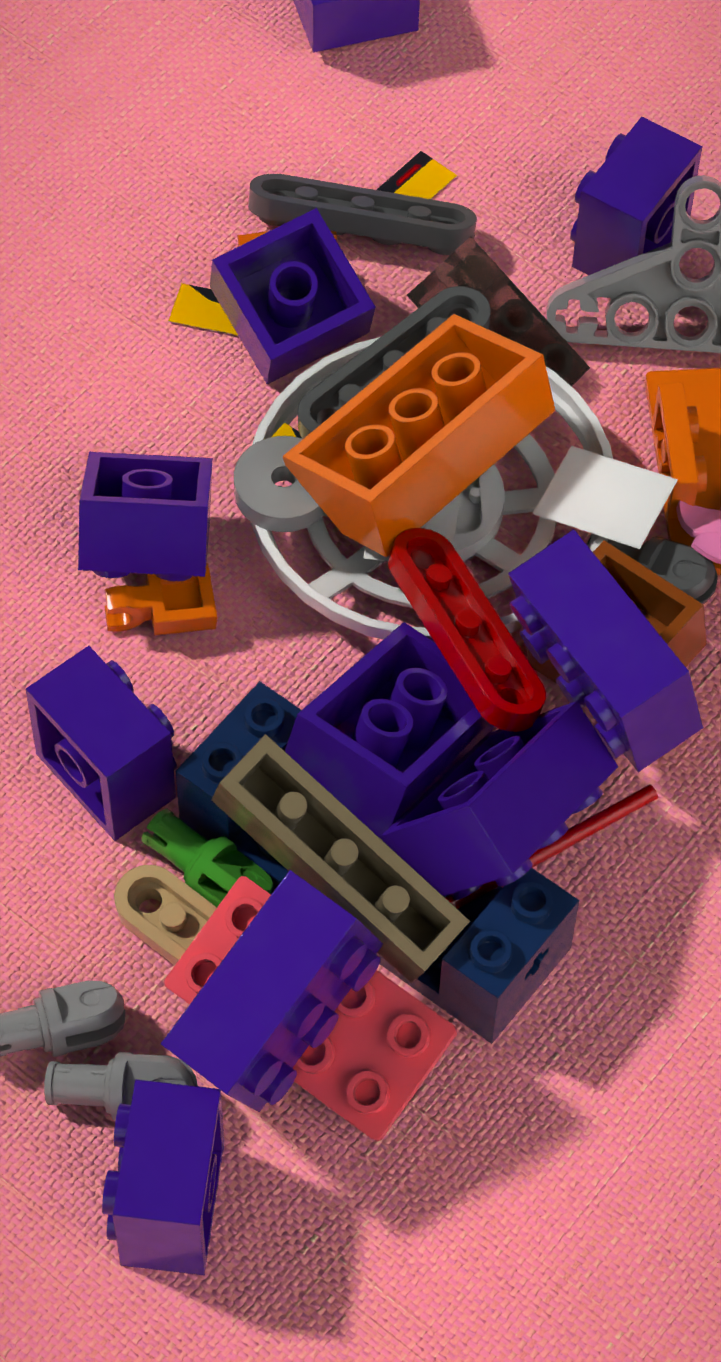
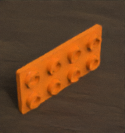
[645,368,721,575]

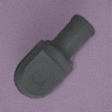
[587,535,718,604]

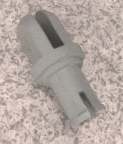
[0,980,125,1057]
[44,1052,198,1121]

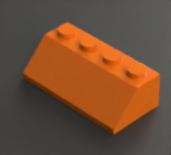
[283,314,556,557]

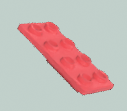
[164,876,457,1141]

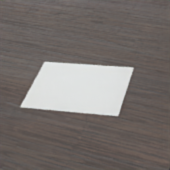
[532,446,678,549]

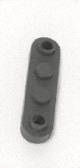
[248,174,477,255]
[298,286,491,439]

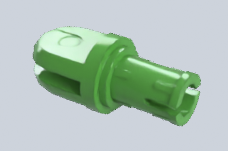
[141,808,274,907]

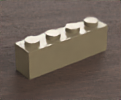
[211,734,470,983]

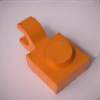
[105,563,217,636]

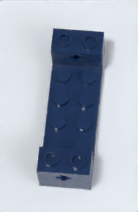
[175,681,579,1044]

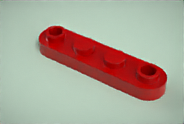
[388,528,546,732]

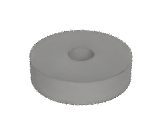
[234,436,325,532]

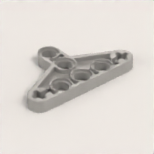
[546,175,721,353]

